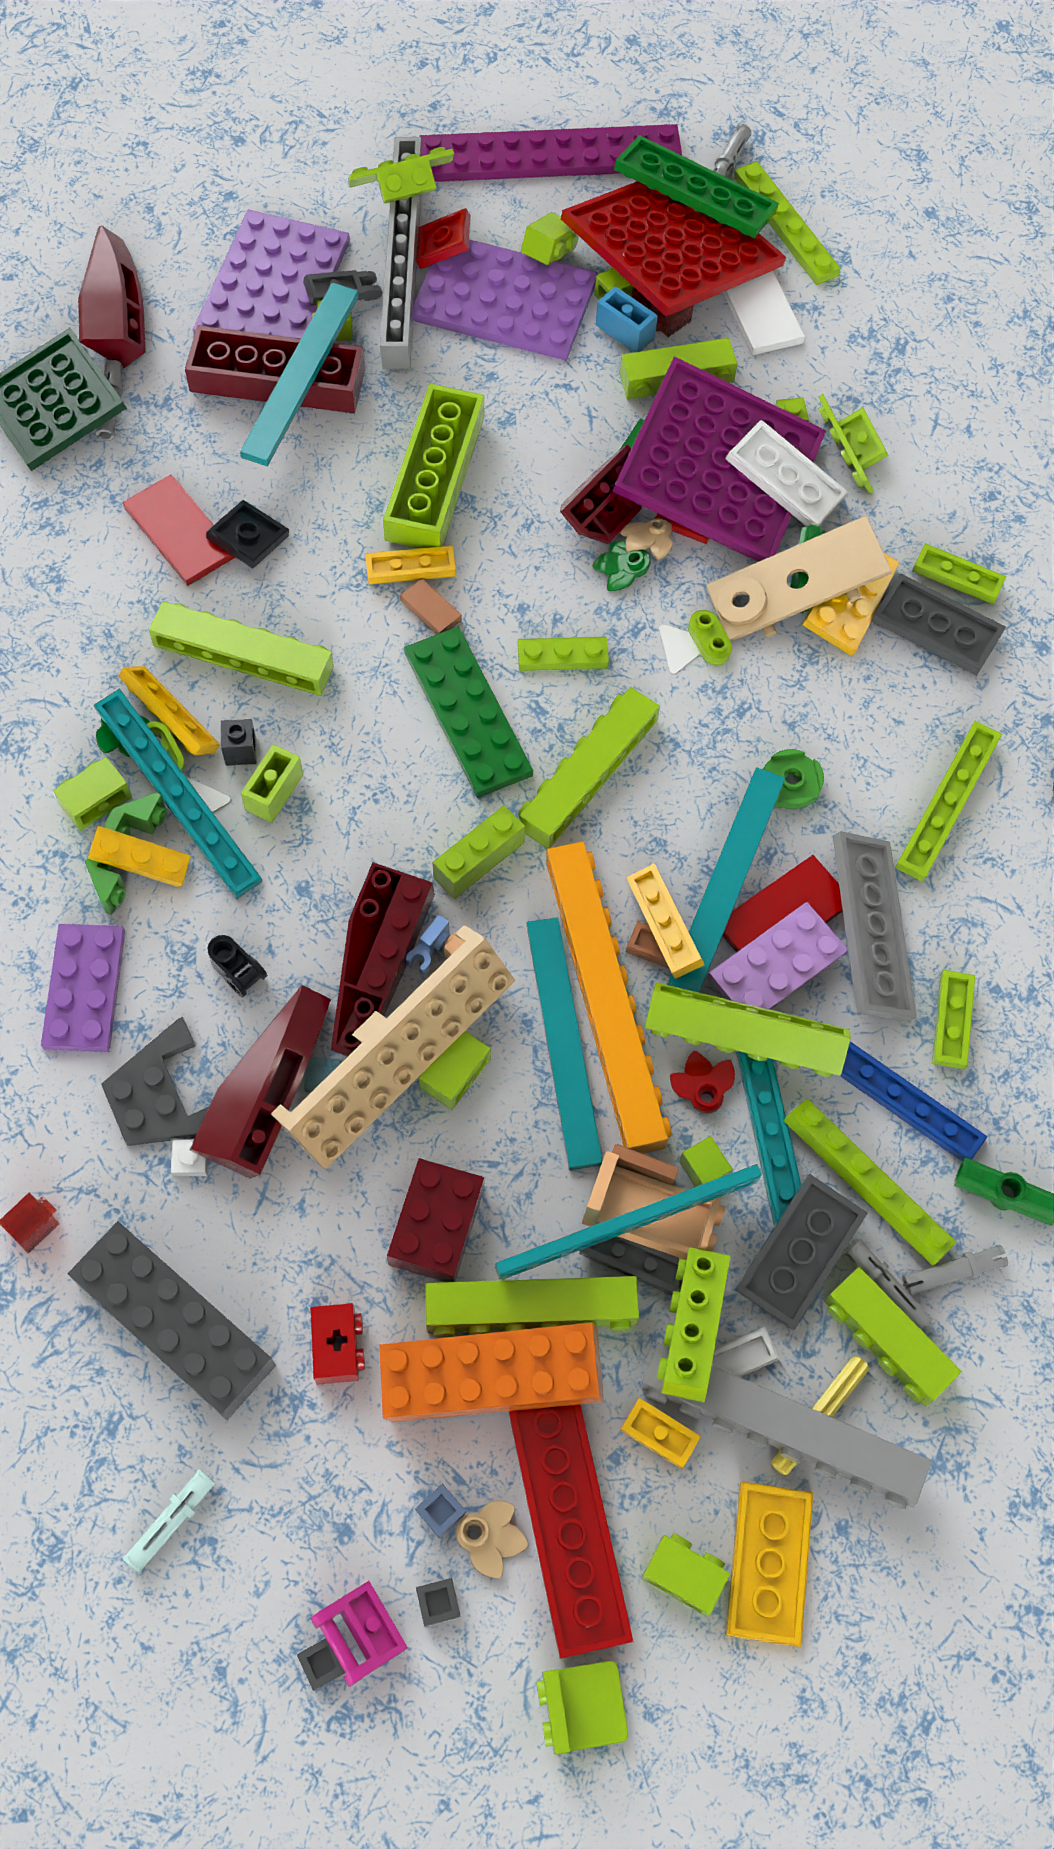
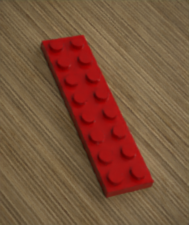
[508,1404,634,1659]

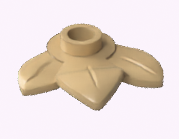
[620,518,673,560]
[456,1500,528,1579]

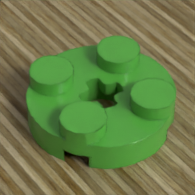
[763,749,824,810]

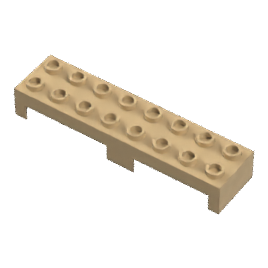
[271,925,516,1170]

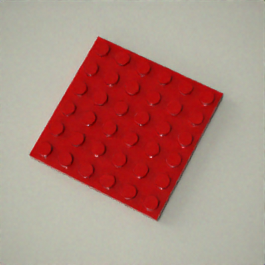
[561,181,786,317]

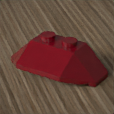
[560,444,642,544]

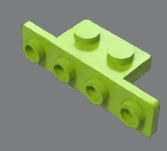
[348,147,454,204]
[818,394,889,494]

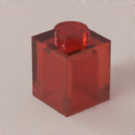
[0,1192,60,1254]

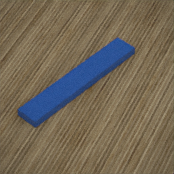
[821,1021,988,1161]

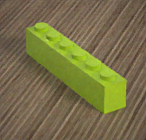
[149,601,334,696]
[518,686,660,849]
[645,982,851,1077]
[426,1276,639,1337]

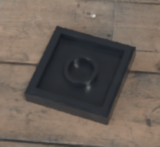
[206,500,289,569]

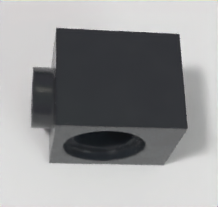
[221,719,257,766]

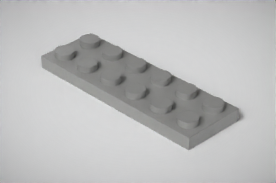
[833,831,917,1022]

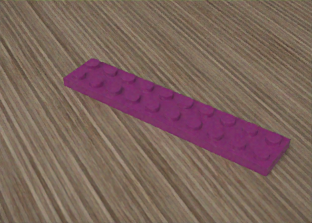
[419,124,682,182]

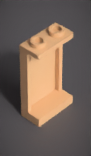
[581,1151,726,1260]

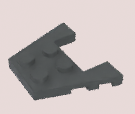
[101,1017,209,1146]

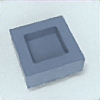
[415,1483,467,1538]

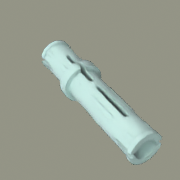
[123,1469,216,1574]

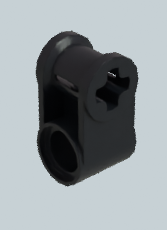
[207,935,268,998]

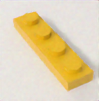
[118,666,220,756]
[626,863,705,979]

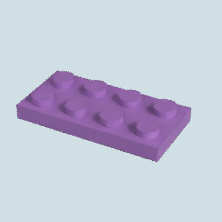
[41,924,125,1052]

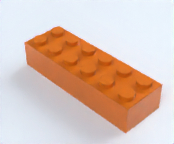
[379,1322,604,1423]

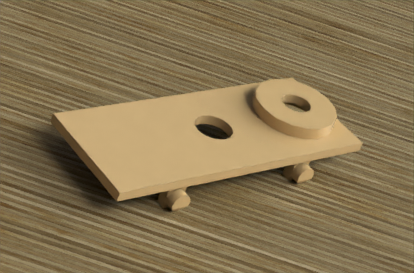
[706,516,892,642]

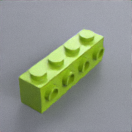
[657,1247,731,1402]

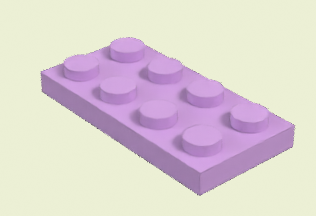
[707,902,848,1010]

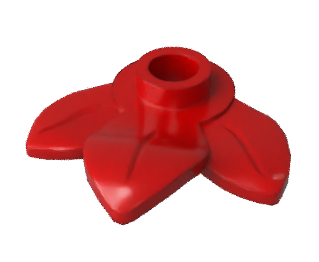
[670,1051,735,1114]

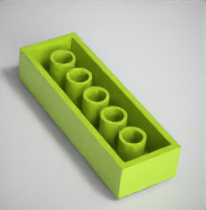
[383,383,485,548]

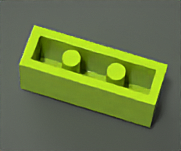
[432,805,525,899]

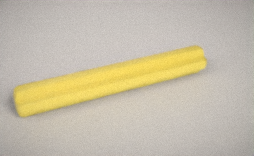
[771,1356,869,1475]

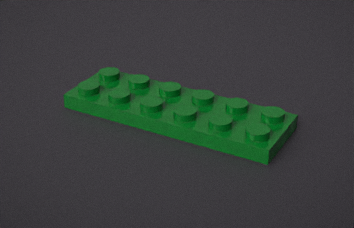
[614,135,779,238]
[404,626,533,798]

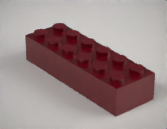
[185,325,365,414]

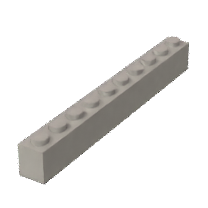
[380,137,423,369]

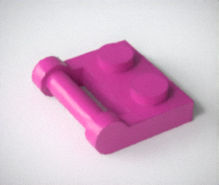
[310,1581,408,1687]

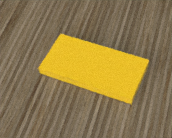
[725,1481,813,1647]

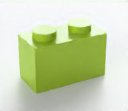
[520,212,579,265]
[241,744,304,823]
[53,757,132,831]
[419,1031,491,1110]
[641,1533,731,1617]

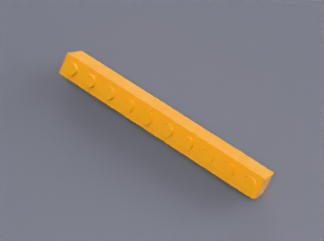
[546,841,672,1154]

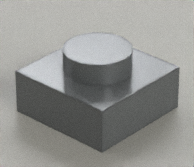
[416,1578,461,1627]
[297,1638,345,1691]

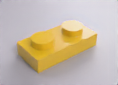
[620,1398,701,1469]

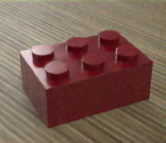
[387,1158,485,1282]

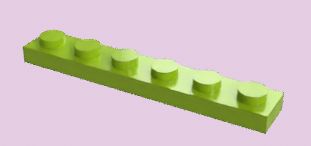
[734,161,841,285]
[895,721,1002,882]
[783,1098,957,1266]

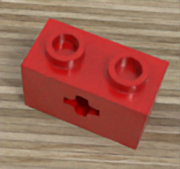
[310,1303,365,1385]

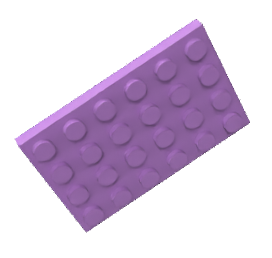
[193,209,350,339]
[413,239,598,361]

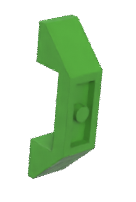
[85,793,167,915]

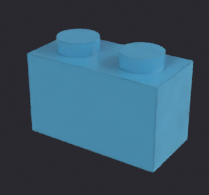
[595,286,658,352]

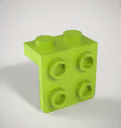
[536,1661,628,1755]

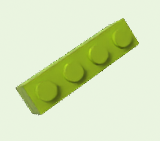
[619,338,738,399]
[824,1267,962,1407]

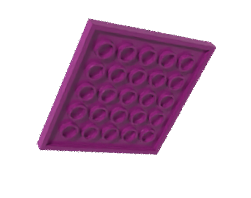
[612,356,826,562]

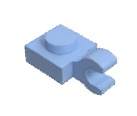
[406,915,451,975]

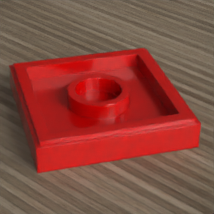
[416,208,471,269]

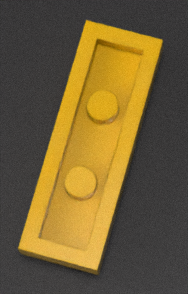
[365,545,456,585]
[87,826,191,887]

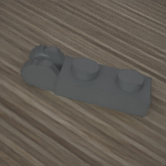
[303,270,383,305]

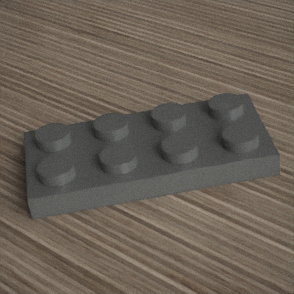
[871,573,1006,676]
[734,1174,868,1330]

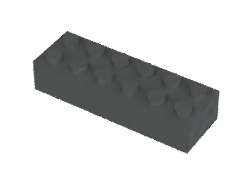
[67,1221,276,1421]

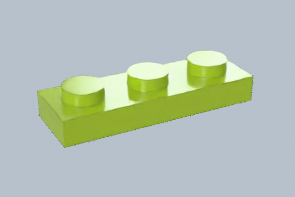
[912,543,1007,605]
[517,637,609,671]
[932,970,975,1070]

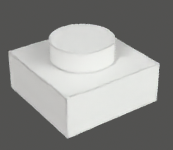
[171,1139,208,1176]

